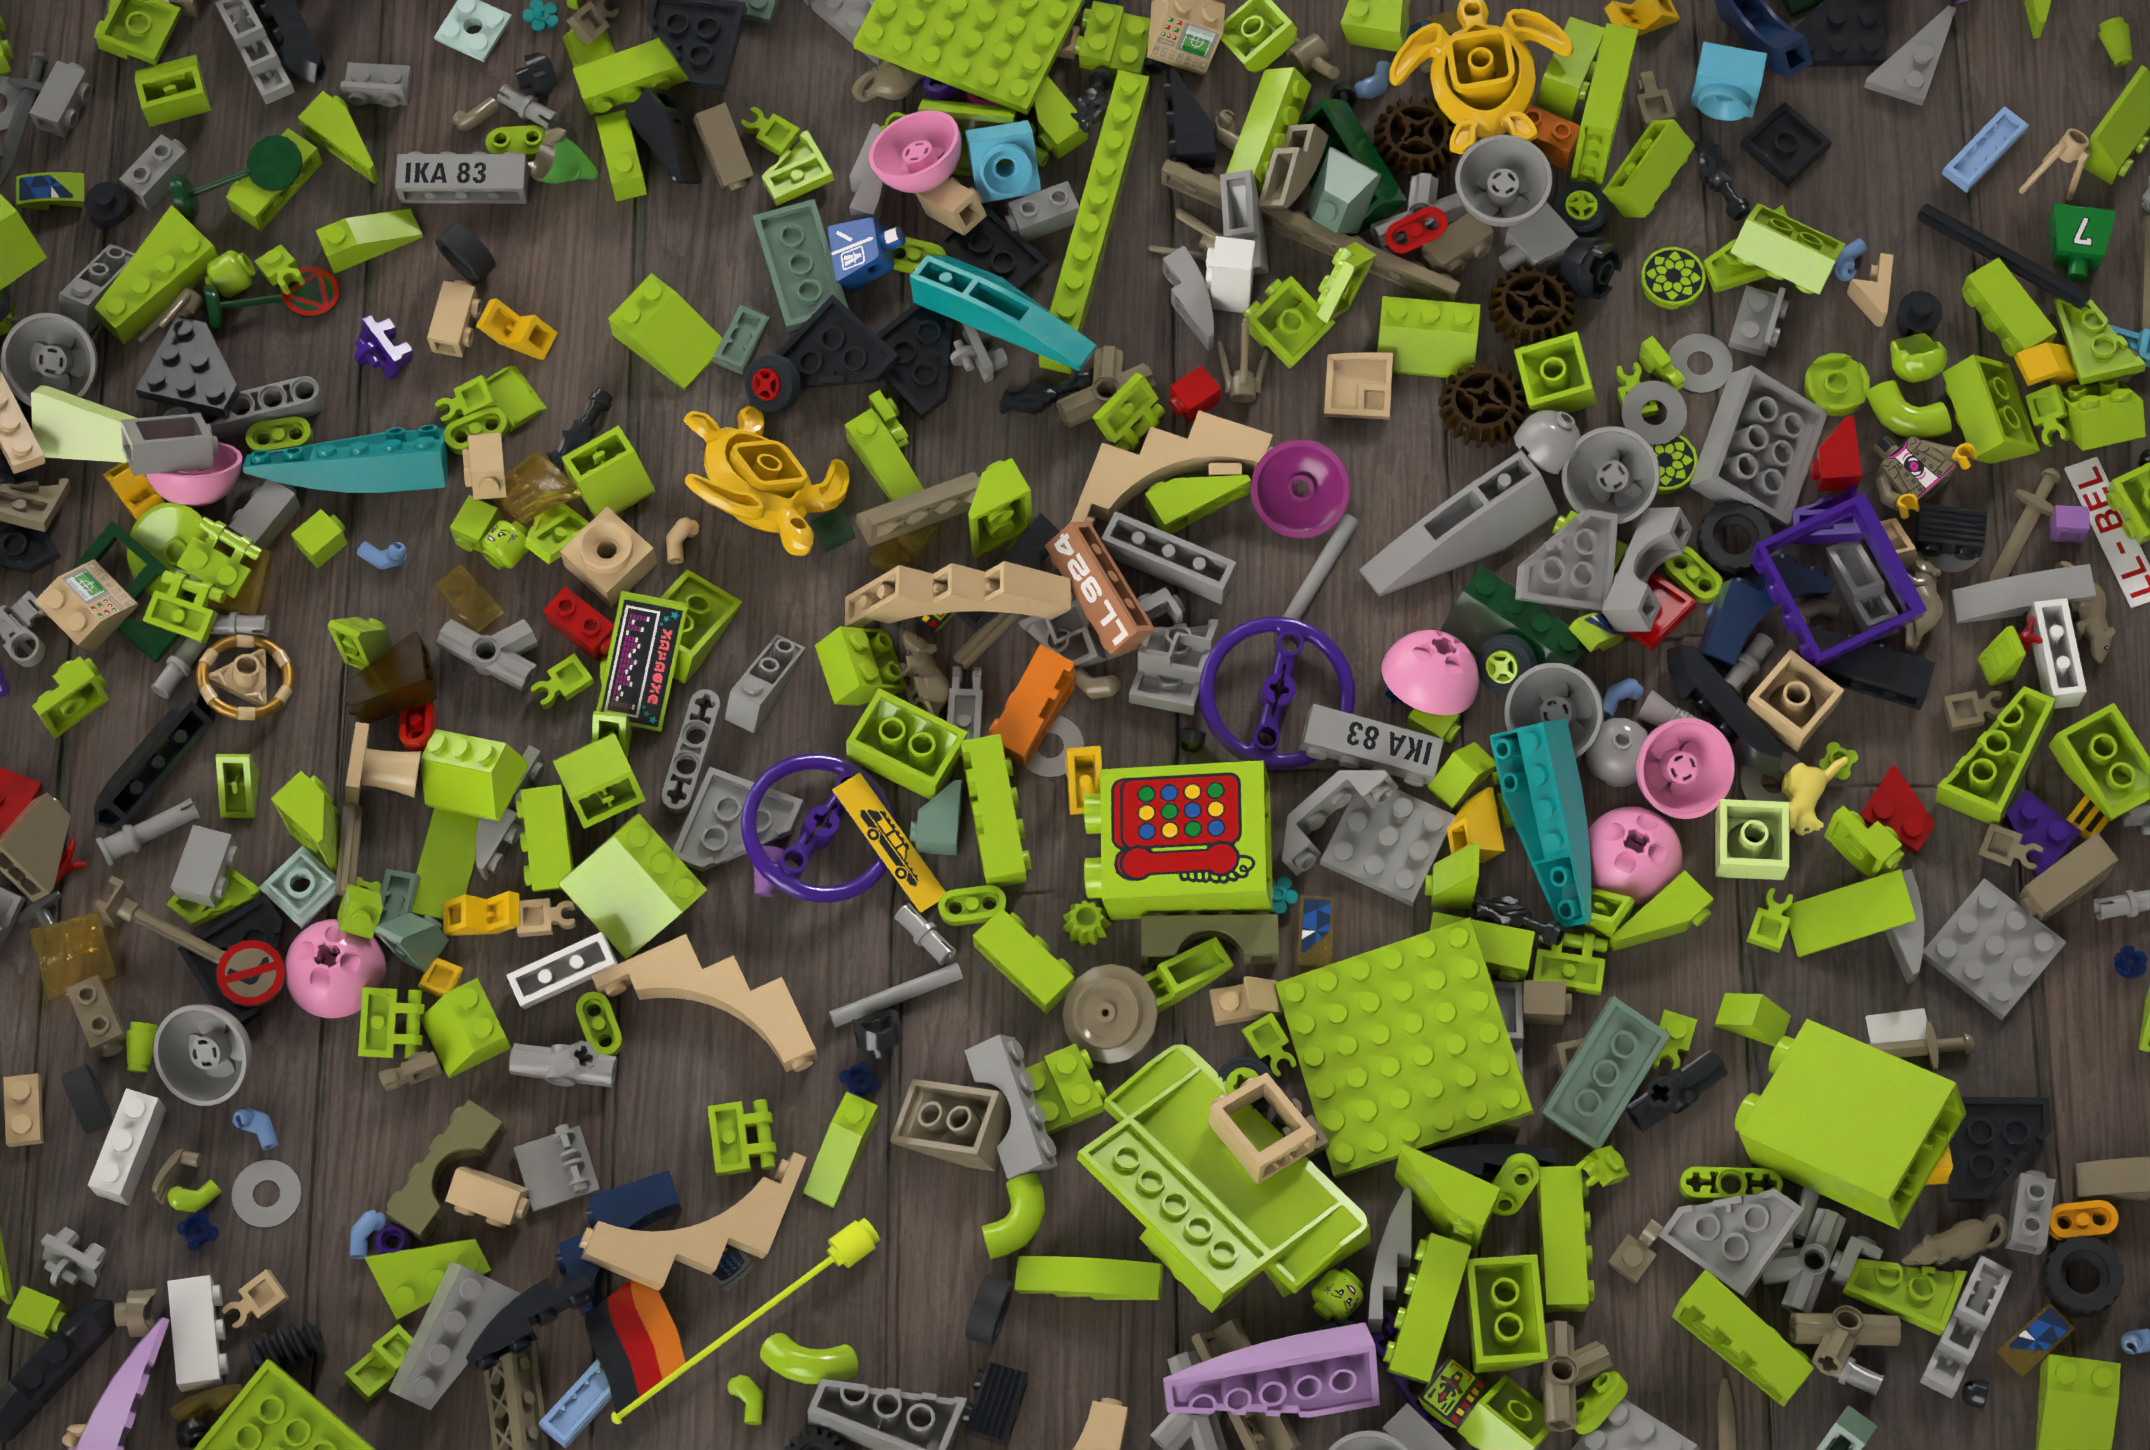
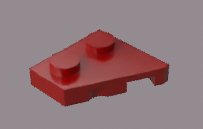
[1860,765,1935,855]

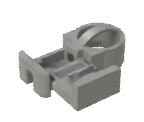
[0,591,50,667]

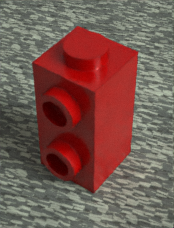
[543,587,614,661]

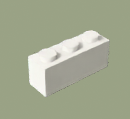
[1205,236,1255,313]
[2026,598,2087,709]
[506,932,618,1009]
[88,1088,167,1206]
[167,1275,229,1392]

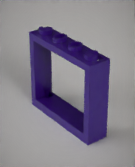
[1751,492,1927,668]

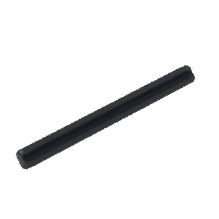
[1917,204,2091,310]

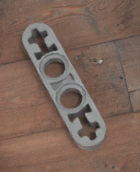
[662,689,721,815]

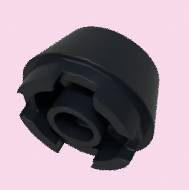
[1560,237,1623,300]

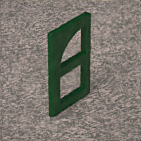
[70,521,196,663]

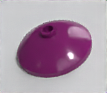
[1251,439,1350,539]

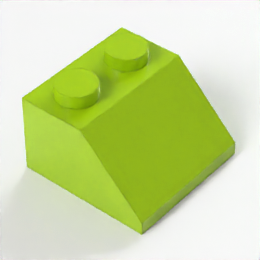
[1514,332,1598,413]
[420,978,511,1078]
[1457,1374,1552,1450]

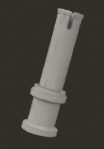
[96,798,200,866]

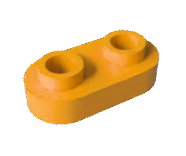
[2048,1200,2118,1241]

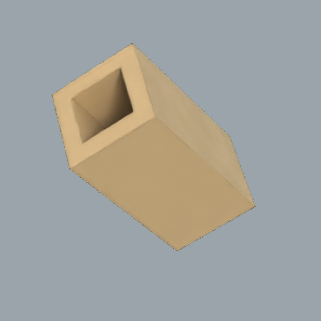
[915,177,987,236]
[427,280,482,358]
[462,433,507,500]
[445,1166,530,1228]

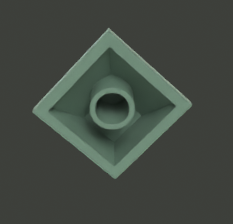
[1306,147,1382,234]

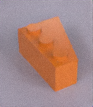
[987,644,1076,768]

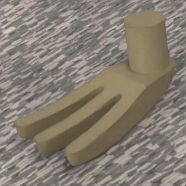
[152,1148,202,1205]

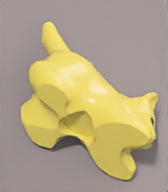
[1782,757,1849,836]

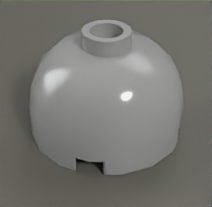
[1514,410,1581,474]
[1585,718,1648,787]

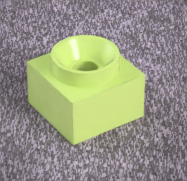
[1715,799,1789,880]

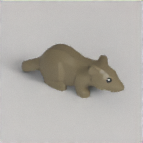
[851,61,925,102]
[1901,552,1943,653]
[2054,561,2116,663]
[899,630,950,717]
[1901,1213,2008,1267]

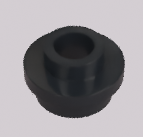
[175,1416,211,1449]

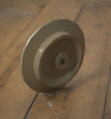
[1062,964,1158,1064]

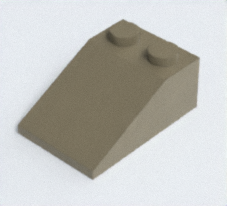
[890,1079,1011,1172]

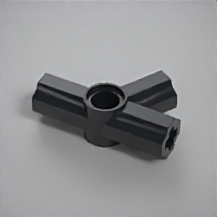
[1625,1050,1728,1133]

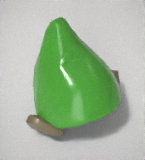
[528,128,598,184]

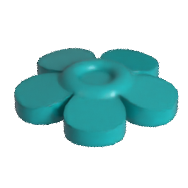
[522,0,558,32]
[1273,877,1298,915]

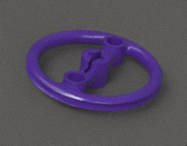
[1199,616,1355,770]
[741,753,897,903]

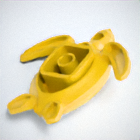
[1389,0,1574,154]
[684,406,850,556]

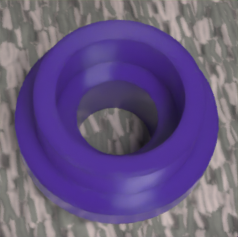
[375,1225,411,1254]

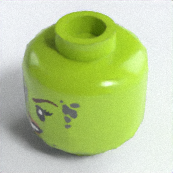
[481,520,530,570]
[1311,1268,1364,1321]

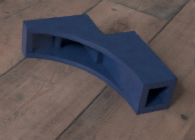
[1715,0,1813,78]
[1698,554,1836,669]
[555,1170,682,1316]

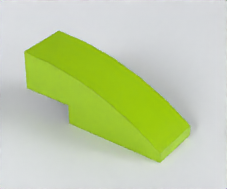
[1142,937,1234,1013]

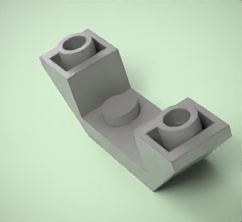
[1282,770,1399,876]

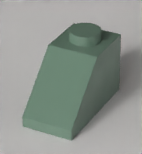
[910,780,963,856]
[374,913,449,973]
[1816,1405,1878,1450]

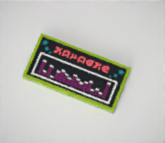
[596,591,688,732]

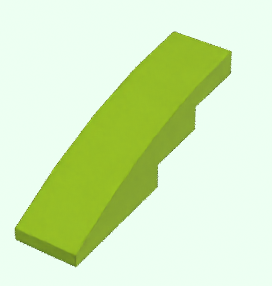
[1015,1256,1163,1300]

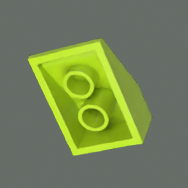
[608,273,723,391]
[660,569,743,684]
[2048,703,2150,821]
[2036,1354,2121,1450]

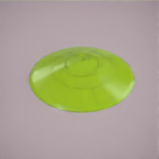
[127,502,209,599]

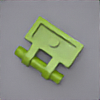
[1092,373,1166,451]
[176,517,263,599]
[143,570,227,644]
[1532,932,1608,996]
[358,987,425,1059]
[707,1099,777,1176]

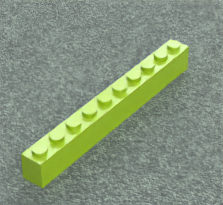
[1039,70,1149,374]

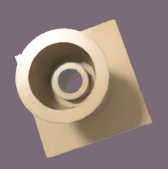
[344,722,421,806]

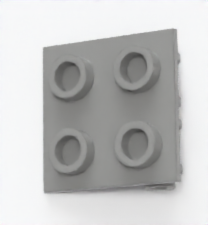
[514,1124,600,1212]

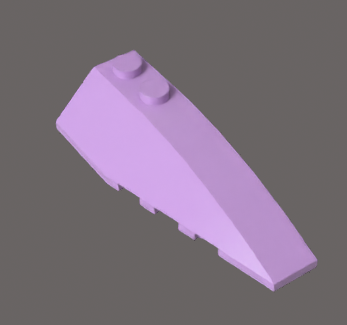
[68,1317,169,1450]
[1163,1323,1380,1418]

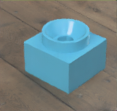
[1690,42,1767,121]
[965,120,1041,203]

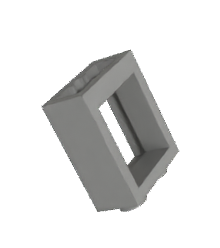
[121,413,219,475]

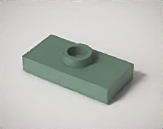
[713,305,770,375]
[373,869,421,937]

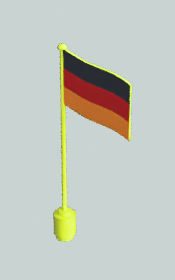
[585,1218,880,1424]

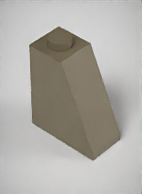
[692,102,754,192]
[0,792,71,902]
[2018,832,2119,922]

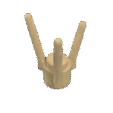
[2019,128,2091,201]

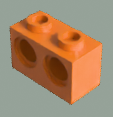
[1525,104,1580,170]

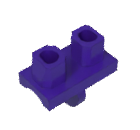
[354,315,413,380]

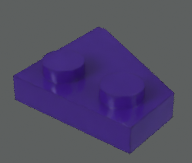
[1792,485,1862,544]
[2004,790,2081,878]

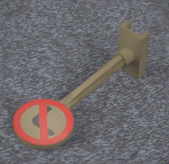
[94,876,286,1007]

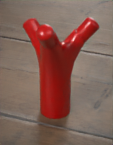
[2017,616,2043,653]
[54,838,87,887]

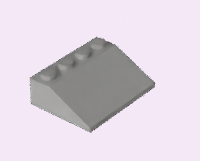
[1689,365,1828,527]

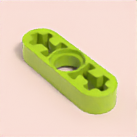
[1679,1167,1783,1202]

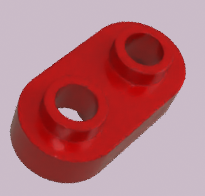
[1385,207,1448,254]
[399,701,437,752]

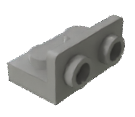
[340,62,412,107]
[1728,285,1789,357]

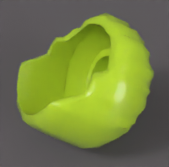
[1890,333,1948,383]

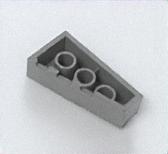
[388,1262,521,1410]
[807,1379,967,1450]

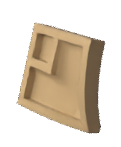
[1324,352,1393,420]

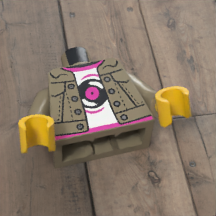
[1873,436,1978,519]

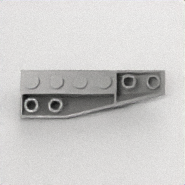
[1359,450,1558,597]

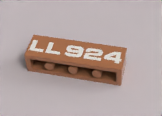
[1044,521,1155,655]

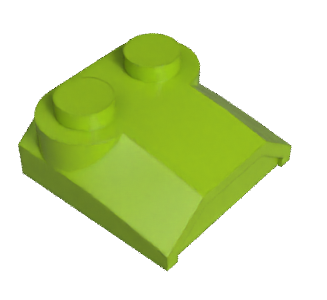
[1220,0,1298,72]

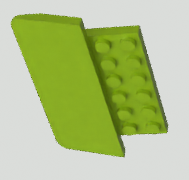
[1077,1044,1367,1301]

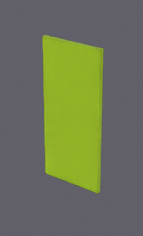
[412,808,479,920]
[1785,869,1917,958]

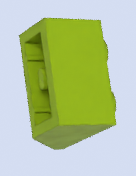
[135,54,212,127]
[2062,379,2146,451]
[561,425,655,518]
[815,626,907,706]
[553,733,646,829]

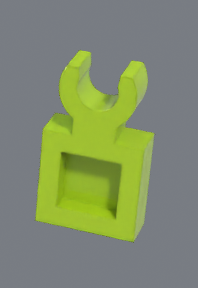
[741,107,801,156]
[254,244,305,295]
[1639,336,1686,391]
[1615,362,1658,418]
[435,375,497,426]
[2025,384,2070,447]
[868,390,909,449]
[530,653,594,709]
[1746,888,1793,953]
[1652,1009,1697,1071]
[1241,1012,1297,1078]
[1575,1145,1630,1187]

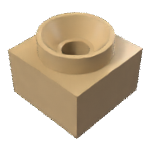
[560,507,658,608]
[1746,649,1844,752]

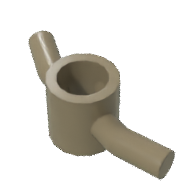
[1286,33,1340,79]

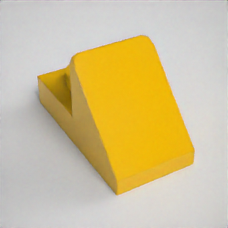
[1064,746,1102,815]

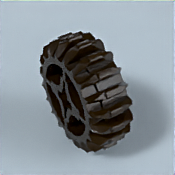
[1373,96,1456,180]
[1488,264,1576,348]
[1438,361,1527,449]

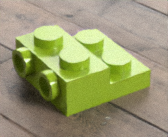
[94,0,182,66]
[1074,1,1150,75]
[1317,242,1377,323]
[1241,276,1336,369]
[2106,462,2150,545]
[32,656,110,739]
[1824,805,1905,879]
[1025,1043,1107,1135]

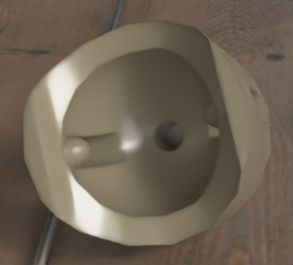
[114,1289,159,1338]

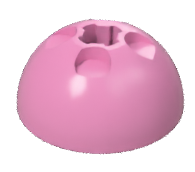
[869,110,961,193]
[145,442,242,507]
[1381,630,1479,715]
[1636,718,1735,819]
[1588,806,1682,905]
[284,919,386,1018]

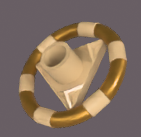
[196,634,295,720]

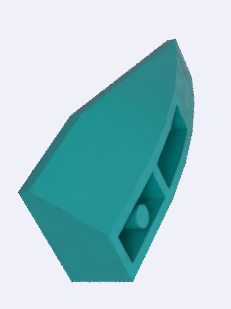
[910,255,1097,371]
[243,425,449,493]
[1489,718,1592,928]

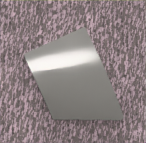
[1019,599,1140,669]
[1129,619,1219,716]

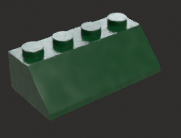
[1297,98,1407,236]
[1441,566,1589,669]

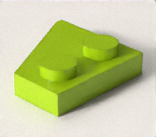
[166,868,263,927]

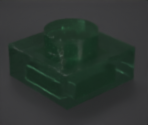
[810,506,855,553]

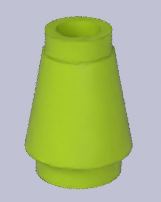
[2098,17,2133,67]
[126,1022,158,1073]

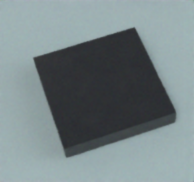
[1740,102,1832,187]

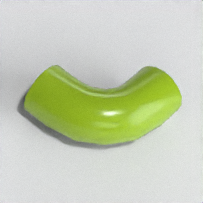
[1866,380,1952,439]
[981,1173,1046,1260]
[760,1333,858,1385]

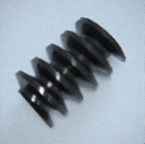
[248,1318,328,1372]

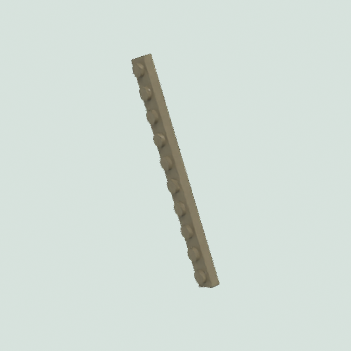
[1161,159,1461,302]

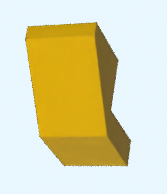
[1604,0,1680,37]
[476,298,558,360]
[2014,342,2077,386]
[103,462,165,520]
[443,891,520,936]

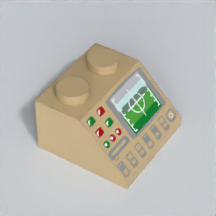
[1147,0,1225,75]
[35,559,139,653]

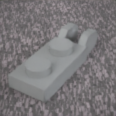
[947,666,983,756]

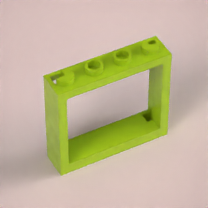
[1569,23,1638,189]

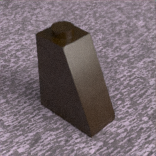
[344,631,438,724]

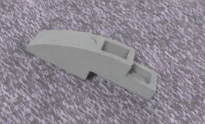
[476,745,545,881]

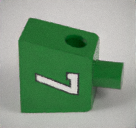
[2048,203,2116,282]

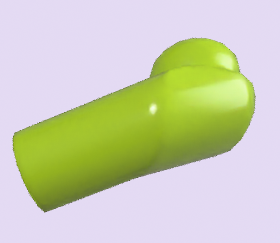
[167,1179,222,1213]

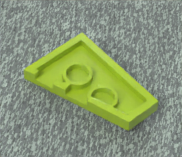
[1703,205,1788,294]
[2053,298,2146,385]
[364,1238,491,1320]
[1842,1258,1967,1336]

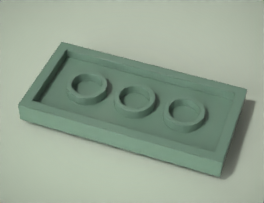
[753,199,848,332]
[1538,996,1670,1150]

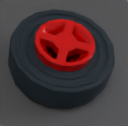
[745,354,801,413]

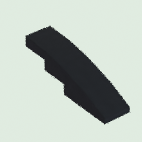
[1424,1144,1558,1179]

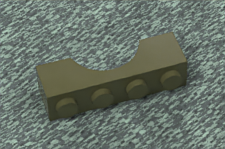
[1141,910,1279,966]
[386,1100,507,1244]

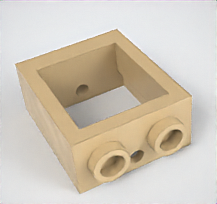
[1208,1072,1317,1185]

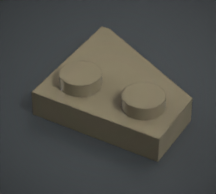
[0,478,71,532]

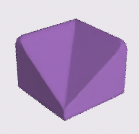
[2050,505,2090,543]

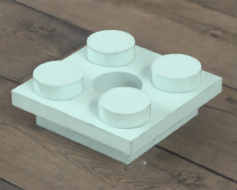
[434,0,512,62]
[259,845,338,929]

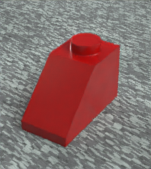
[1810,416,1862,492]

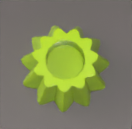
[1063,899,1112,947]

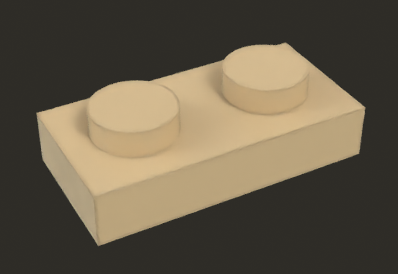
[3,1073,44,1147]

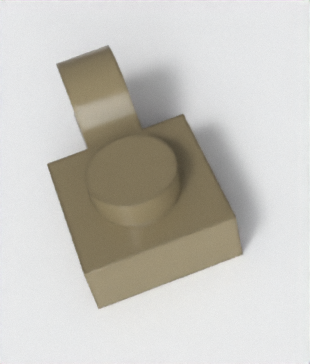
[1635,70,1676,129]
[1607,1219,1664,1285]

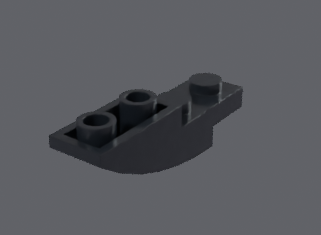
[954,512,1060,632]
[466,1274,596,1371]

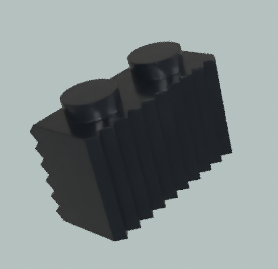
[1914,503,1988,561]
[962,1361,1029,1447]

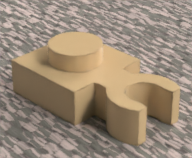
[517,898,576,937]
[222,1269,289,1329]

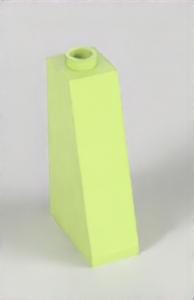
[31,385,136,463]

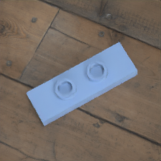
[1942,106,2029,193]
[538,1359,612,1449]

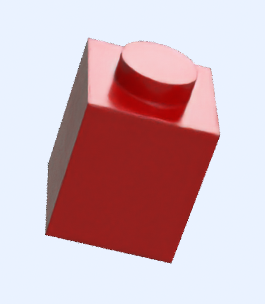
[1168,365,1221,423]

